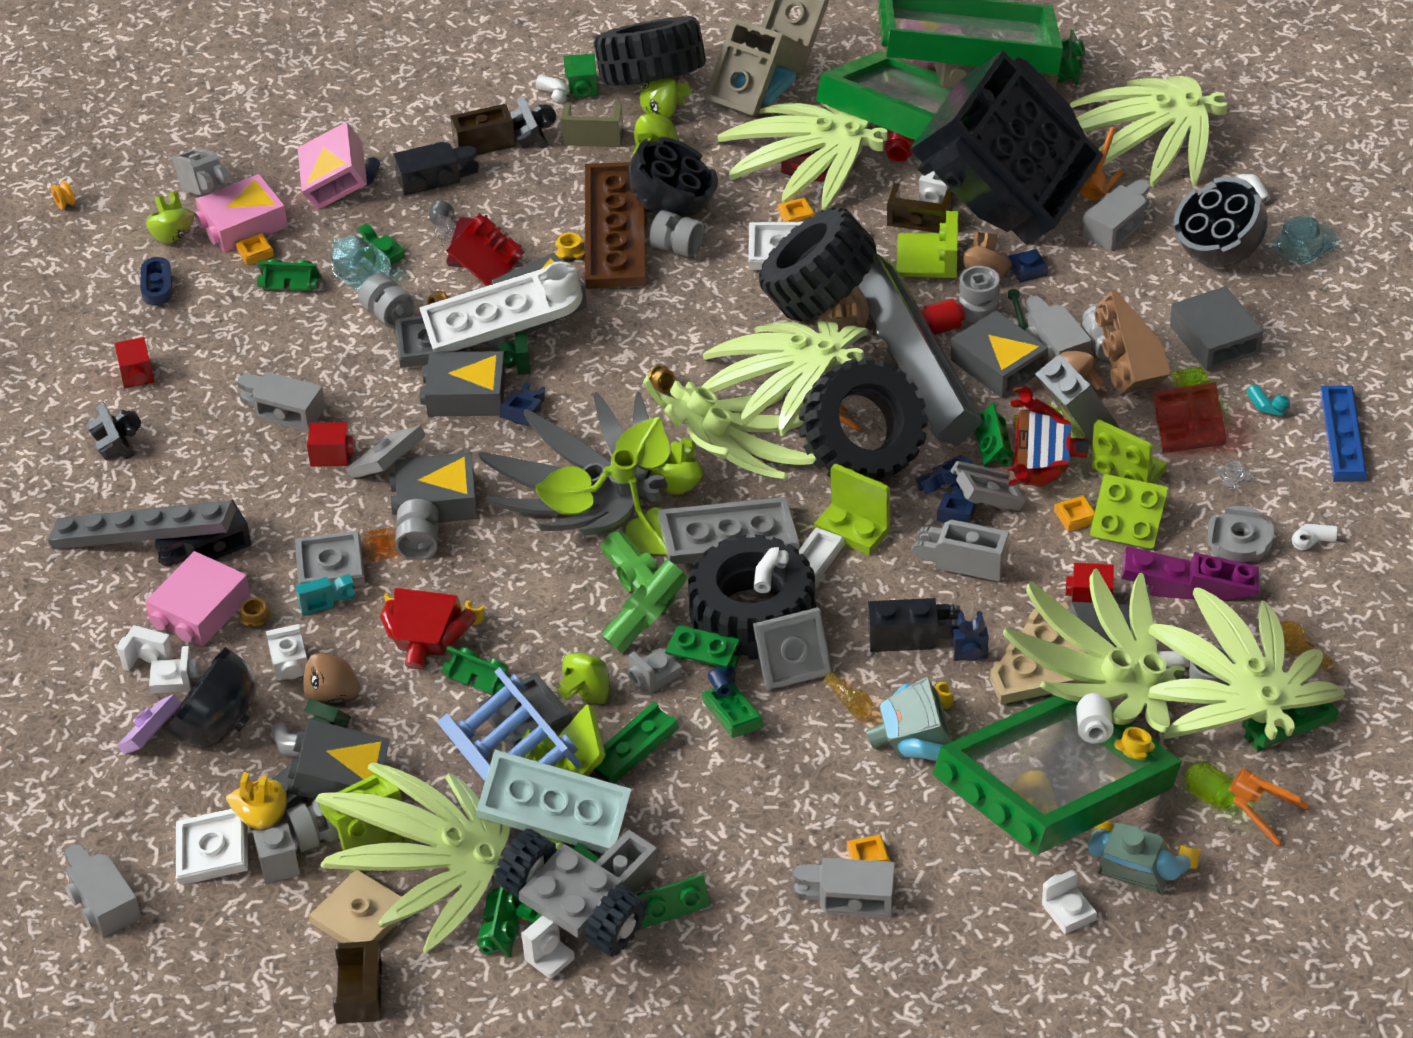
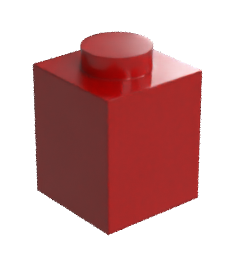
[114,337,154,388]
[307,422,356,467]
[1065,563,1114,603]

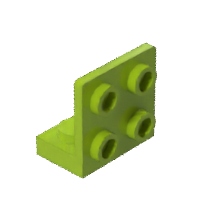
[896,211,958,278]
[1091,420,1167,484]
[814,464,890,556]
[1090,474,1171,550]
[521,704,605,776]
[319,774,414,874]

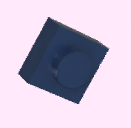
[1009,249,1048,282]

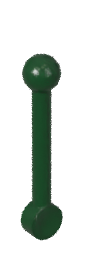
[1008,289,1028,331]

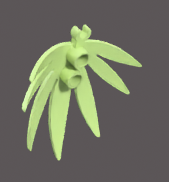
[1070,76,1227,187]
[718,103,887,211]
[701,321,870,436]
[643,375,817,479]
[1003,569,1186,733]
[1148,587,1345,740]
[315,763,510,953]

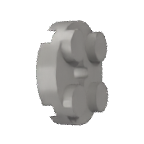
[1207,506,1274,563]

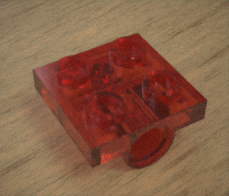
[1152,382,1226,453]

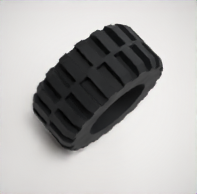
[593,16,706,86]
[759,207,877,321]
[799,358,928,482]
[688,534,816,660]

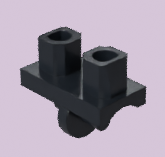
[510,96,557,148]
[86,402,141,461]

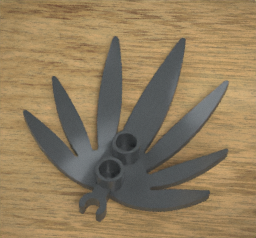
[478,392,668,535]

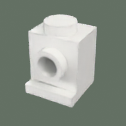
[266,624,307,681]

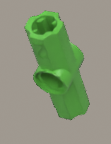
[601,530,675,612]
[601,559,688,654]

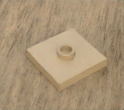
[309,870,401,943]

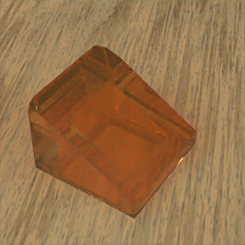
[361,526,399,562]

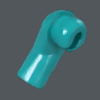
[1246,384,1291,417]

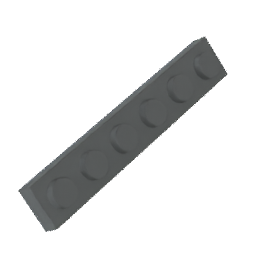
[48,501,236,549]

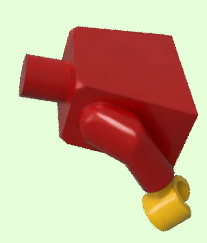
[380,588,485,670]

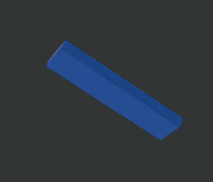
[1320,385,1367,482]

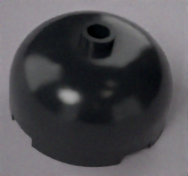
[628,137,718,219]
[1173,177,1268,267]
[164,647,256,748]

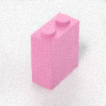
[145,551,251,647]

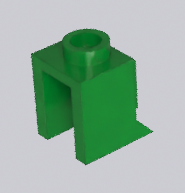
[563,54,598,98]

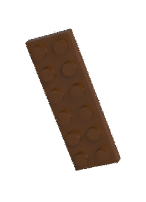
[585,162,646,289]

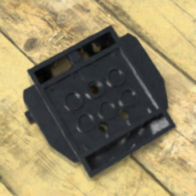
[910,50,1104,245]

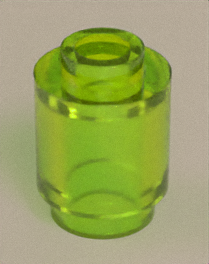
[1184,761,1235,810]

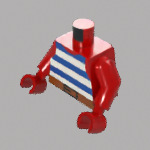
[1007,387,1089,487]

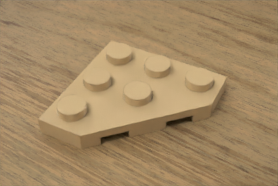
[990,602,1094,705]

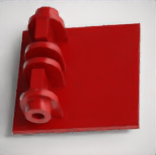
[446,213,524,286]

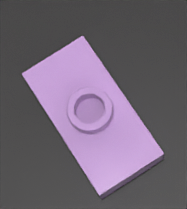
[117,694,181,754]

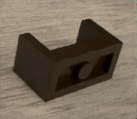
[450,104,516,155]
[887,183,952,233]
[333,940,382,1024]

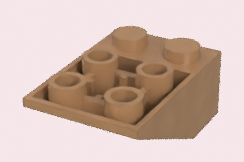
[1094,290,1171,395]

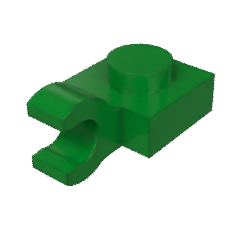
[357,223,405,270]

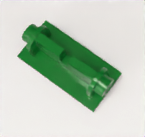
[1057,29,1085,85]
[257,259,322,292]
[975,402,1014,467]
[665,625,740,669]
[442,647,511,696]
[637,874,710,928]
[477,887,522,958]

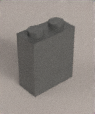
[1170,286,1263,371]

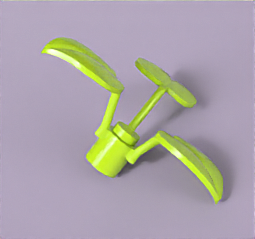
[536,417,670,556]

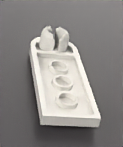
[420,261,583,352]

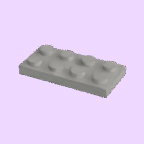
[658,497,799,565]

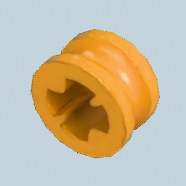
[51,180,76,210]

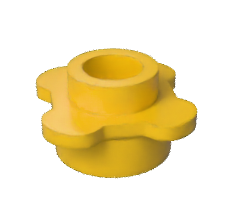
[555,232,585,259]
[1114,727,1155,760]

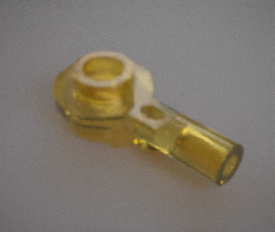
[1280,621,1334,670]
[824,672,873,720]

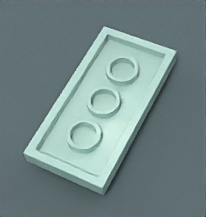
[475,750,631,854]

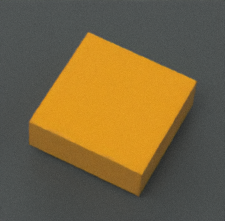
[778,197,815,222]
[235,233,274,266]
[1054,495,1095,532]
[847,834,890,862]

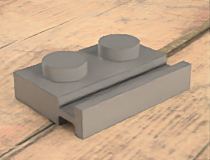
[951,461,1026,511]

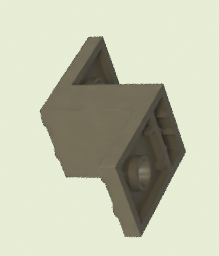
[704,0,830,117]

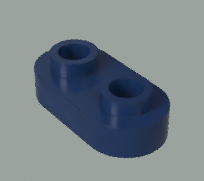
[140,257,172,306]

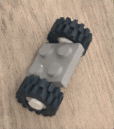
[494,828,647,957]

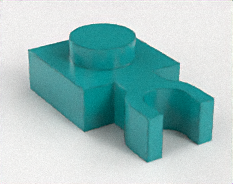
[295,574,356,616]

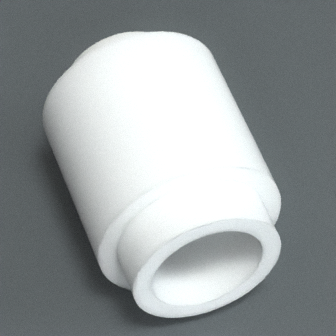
[1076,693,1114,744]

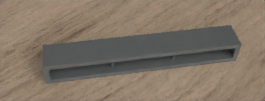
[858,253,984,446]

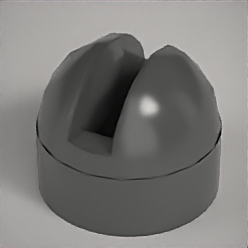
[429,200,454,226]

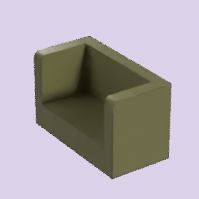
[561,103,624,147]

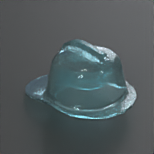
[1272,216,1337,264]
[331,235,391,291]

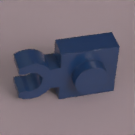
[499,382,545,426]
[915,455,974,494]
[937,482,976,523]
[952,611,989,661]

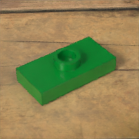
[702,682,763,738]

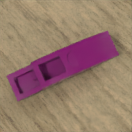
[1121,546,1259,601]

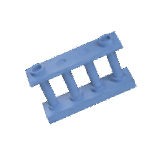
[437,667,583,781]

